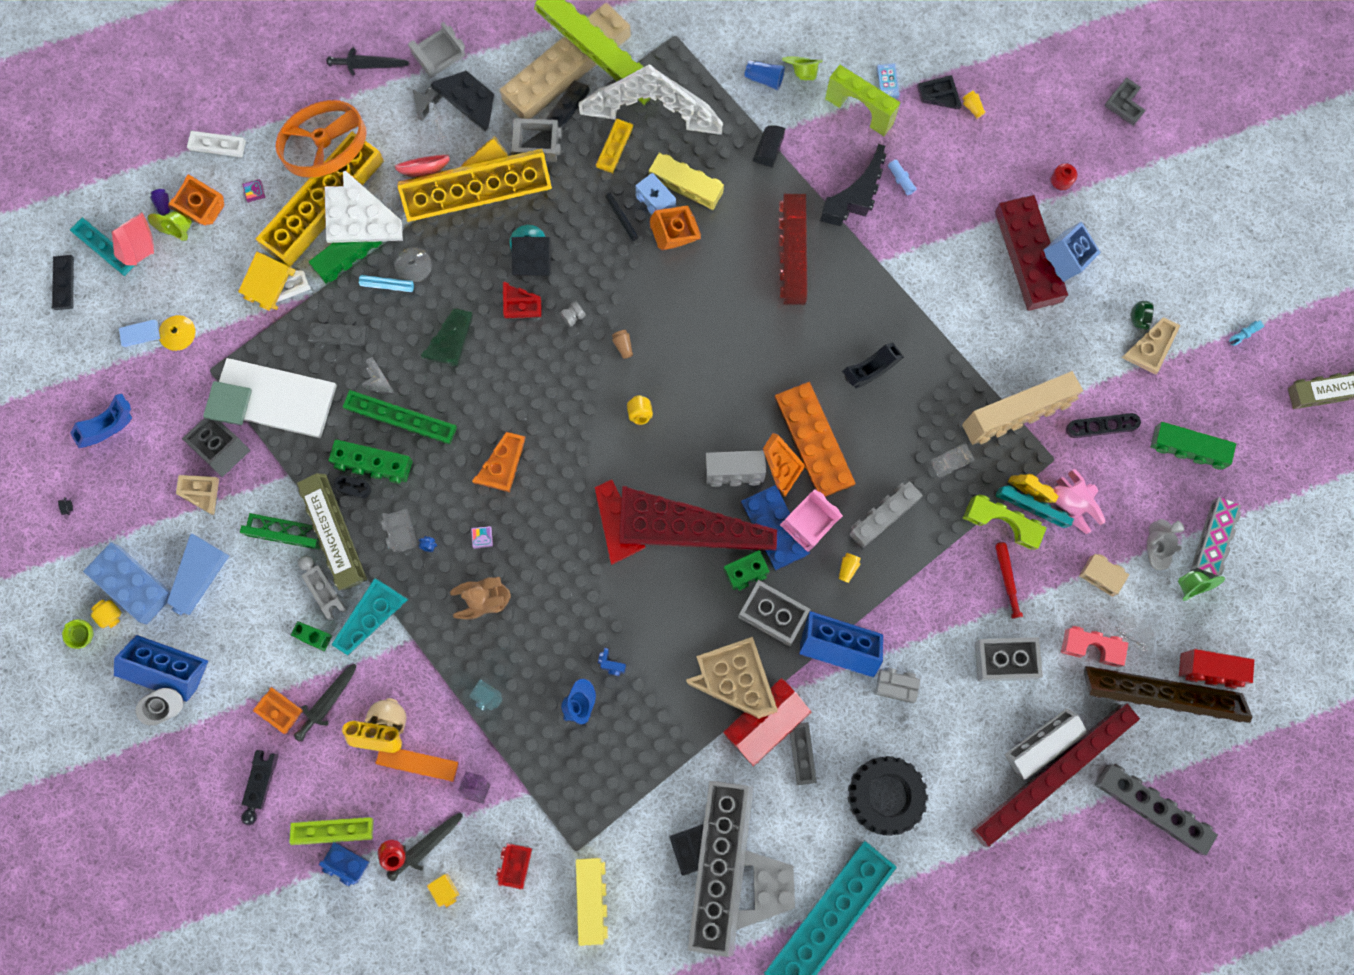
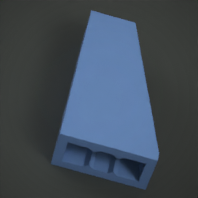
[167,533,229,616]

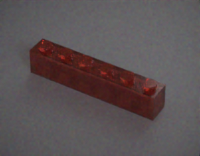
[779,194,807,305]

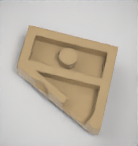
[176,475,219,515]

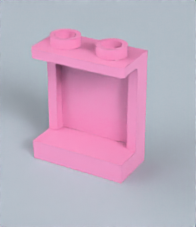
[780,489,842,552]

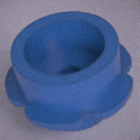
[418,536,437,552]

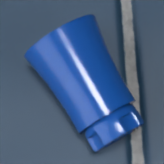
[745,61,785,91]

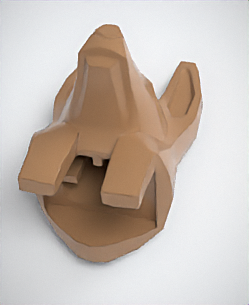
[450,577,511,620]

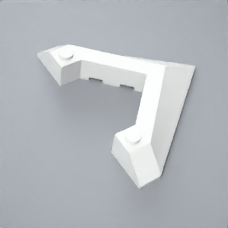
[579,64,723,135]

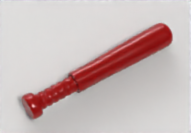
[995,542,1023,619]

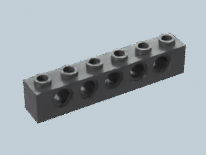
[1095,764,1218,856]

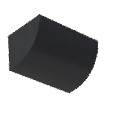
[752,125,786,168]

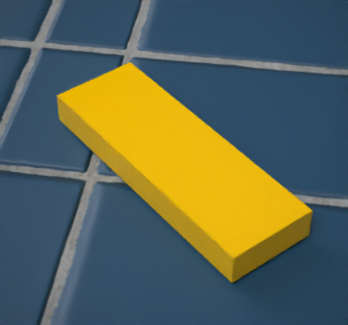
[596,118,633,173]

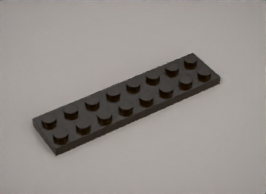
[1084,666,1253,723]

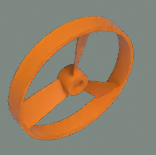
[275,100,367,178]

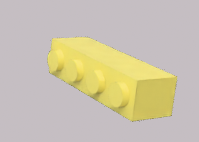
[649,153,724,210]
[576,858,608,946]

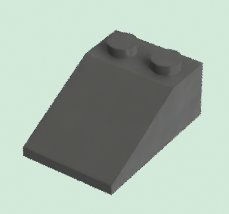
[182,418,251,477]

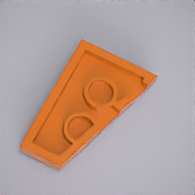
[472,432,526,492]
[763,433,805,497]

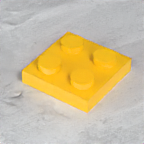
[1008,474,1059,503]

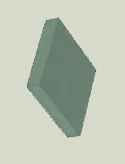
[203,381,252,426]

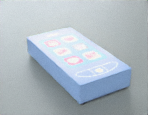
[877,64,900,99]

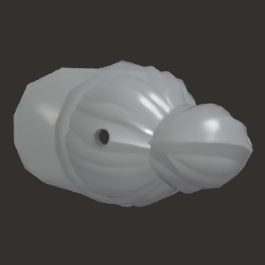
[1147,519,1184,570]

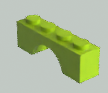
[963,494,1047,550]

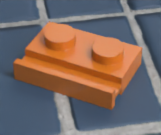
[253,687,303,734]

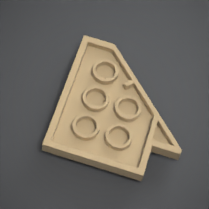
[686,637,778,718]

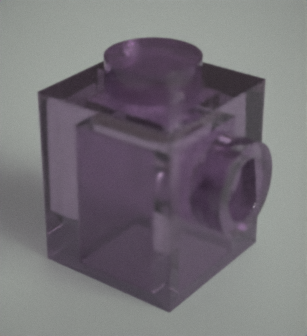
[458,772,491,804]

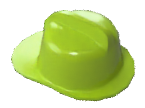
[782,56,823,80]
[147,211,192,241]

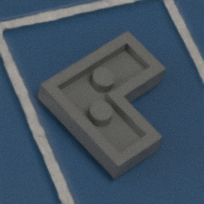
[1104,77,1146,126]

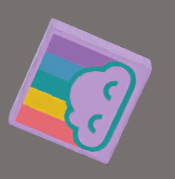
[471,526,493,548]

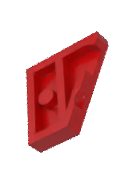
[503,282,542,318]

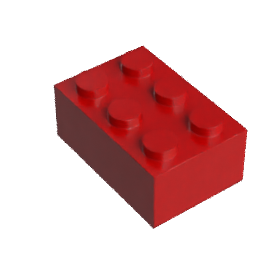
[1179,649,1255,689]

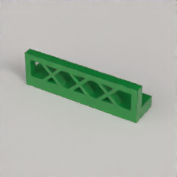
[239,513,320,550]

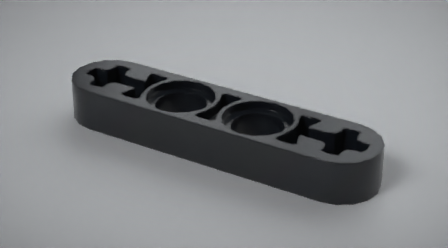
[1066,413,1141,438]

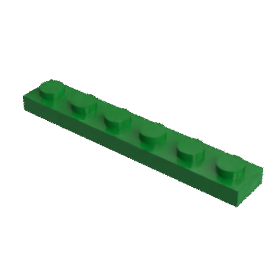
[343,390,457,445]

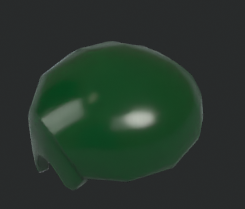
[1130,301,1154,329]

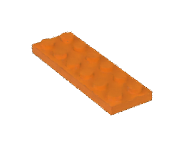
[774,381,856,497]

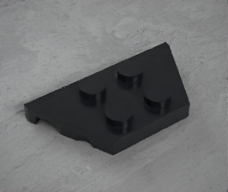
[430,70,495,131]

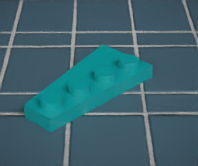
[331,578,409,656]

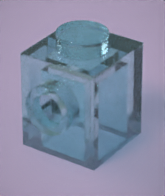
[469,680,503,711]

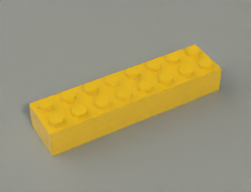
[255,131,384,267]
[397,149,552,222]

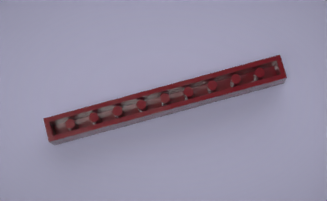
[971,703,1140,847]

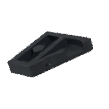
[917,75,962,110]
[669,824,704,876]

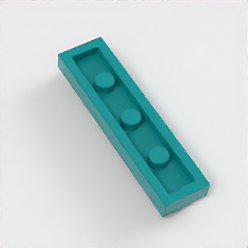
[70,217,135,277]
[995,486,1074,528]

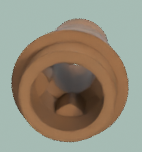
[612,330,633,359]

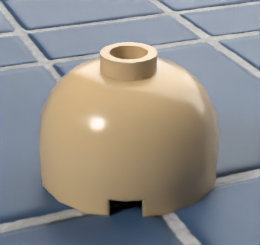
[365,698,407,735]

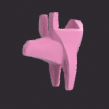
[1053,469,1105,534]

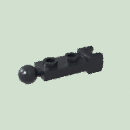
[241,750,279,826]

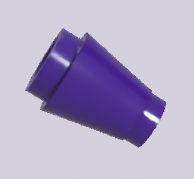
[150,189,170,216]

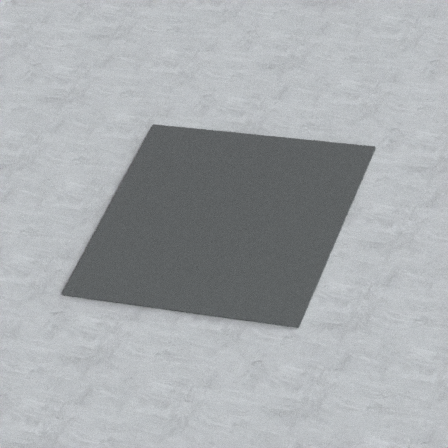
[210,36,1054,851]

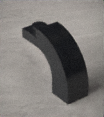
[842,343,904,389]

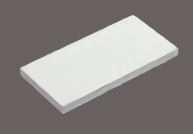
[219,358,337,438]

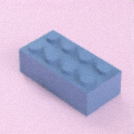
[83,542,171,625]

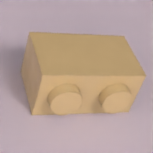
[1079,554,1130,597]

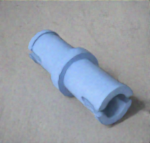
[888,160,917,195]

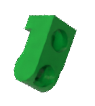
[290,621,332,652]

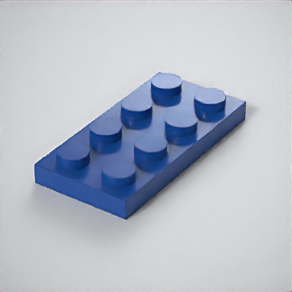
[741,485,810,571]

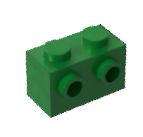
[723,550,770,591]

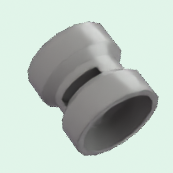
[559,301,586,327]

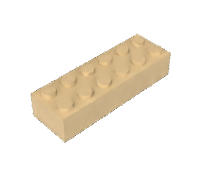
[962,371,1083,445]

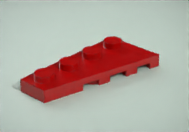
[595,479,646,565]

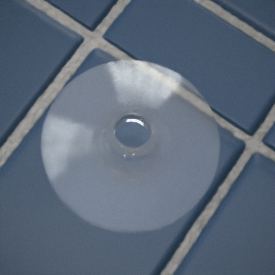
[395,247,432,283]

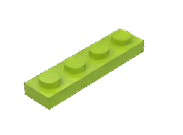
[289,817,374,845]

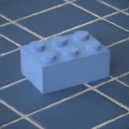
[1044,221,1101,282]

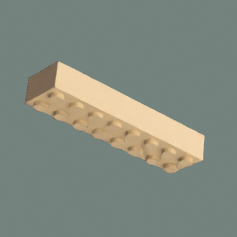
[499,2,631,119]

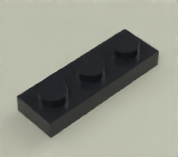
[546,80,590,128]
[52,255,74,310]

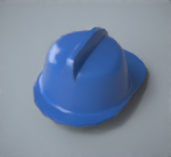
[561,679,596,724]

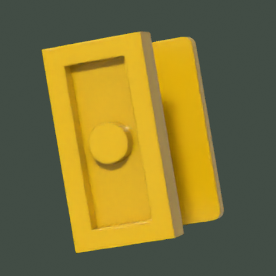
[238,251,296,311]

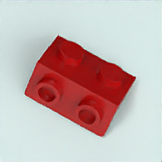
[495,843,533,890]

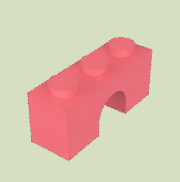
[1061,626,1129,668]

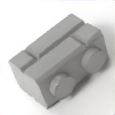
[874,667,920,703]

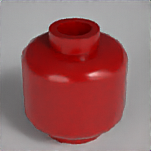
[1051,163,1078,191]
[377,840,406,871]

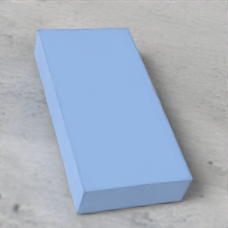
[119,319,160,347]

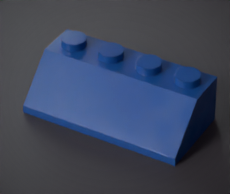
[799,611,884,678]
[114,635,209,702]

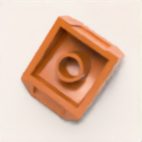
[168,174,224,226]
[650,206,701,250]

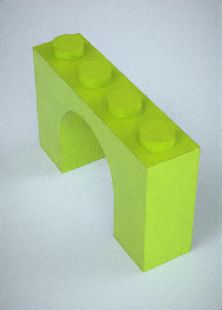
[825,64,901,136]

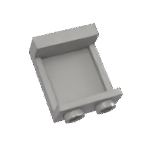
[408,22,466,78]

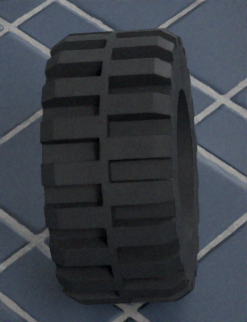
[847,756,928,836]

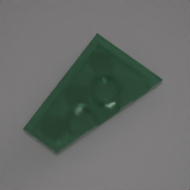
[420,308,473,366]

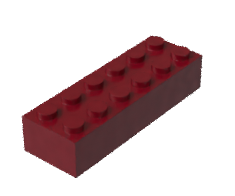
[995,195,1068,311]

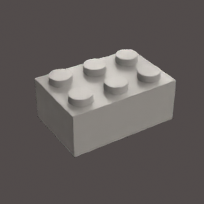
[705,451,766,487]
[738,580,811,647]
[974,637,1043,682]

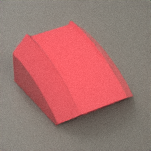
[112,213,154,265]

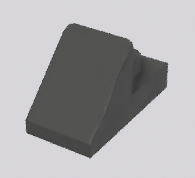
[413,87,442,121]

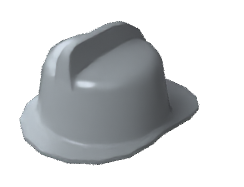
[135,688,183,725]

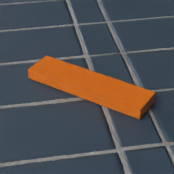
[375,749,459,782]

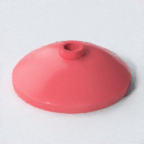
[395,155,450,177]

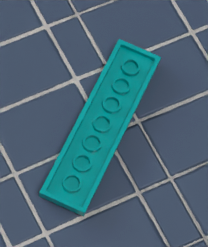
[764,840,897,975]

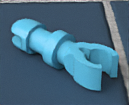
[1229,320,1264,346]

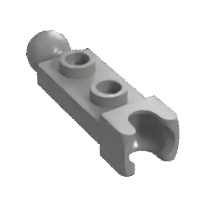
[298,555,347,621]

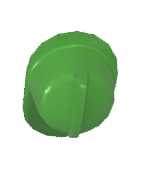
[1178,571,1225,601]

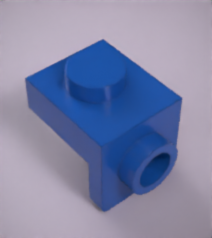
[598,648,626,676]

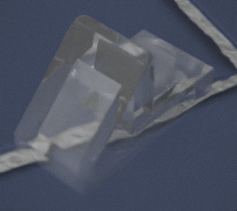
[362,357,394,395]

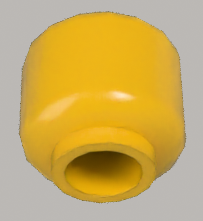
[627,395,653,425]
[90,599,122,628]

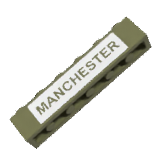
[1287,371,1354,410]
[297,473,367,590]

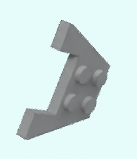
[737,851,795,930]

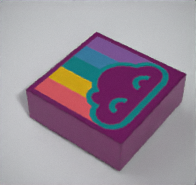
[242,179,266,202]

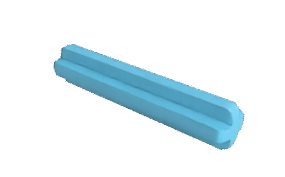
[359,275,414,292]

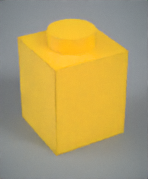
[427,873,460,908]

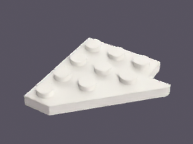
[325,171,403,243]

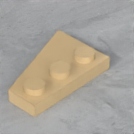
[1122,317,1181,375]

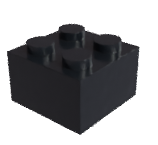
[511,237,552,276]

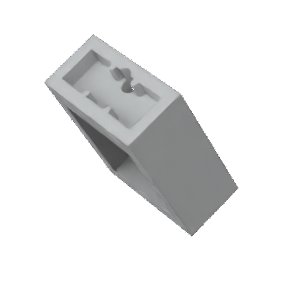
[511,118,562,162]

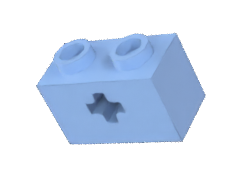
[635,173,676,215]

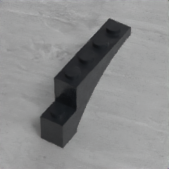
[820,144,887,227]

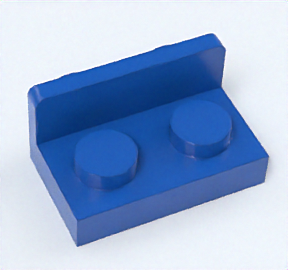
[318,842,370,886]

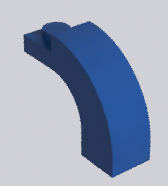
[70,394,132,448]

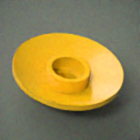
[159,315,196,351]

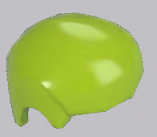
[62,619,94,649]

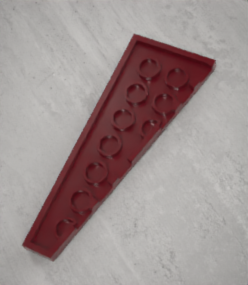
[619,486,777,550]

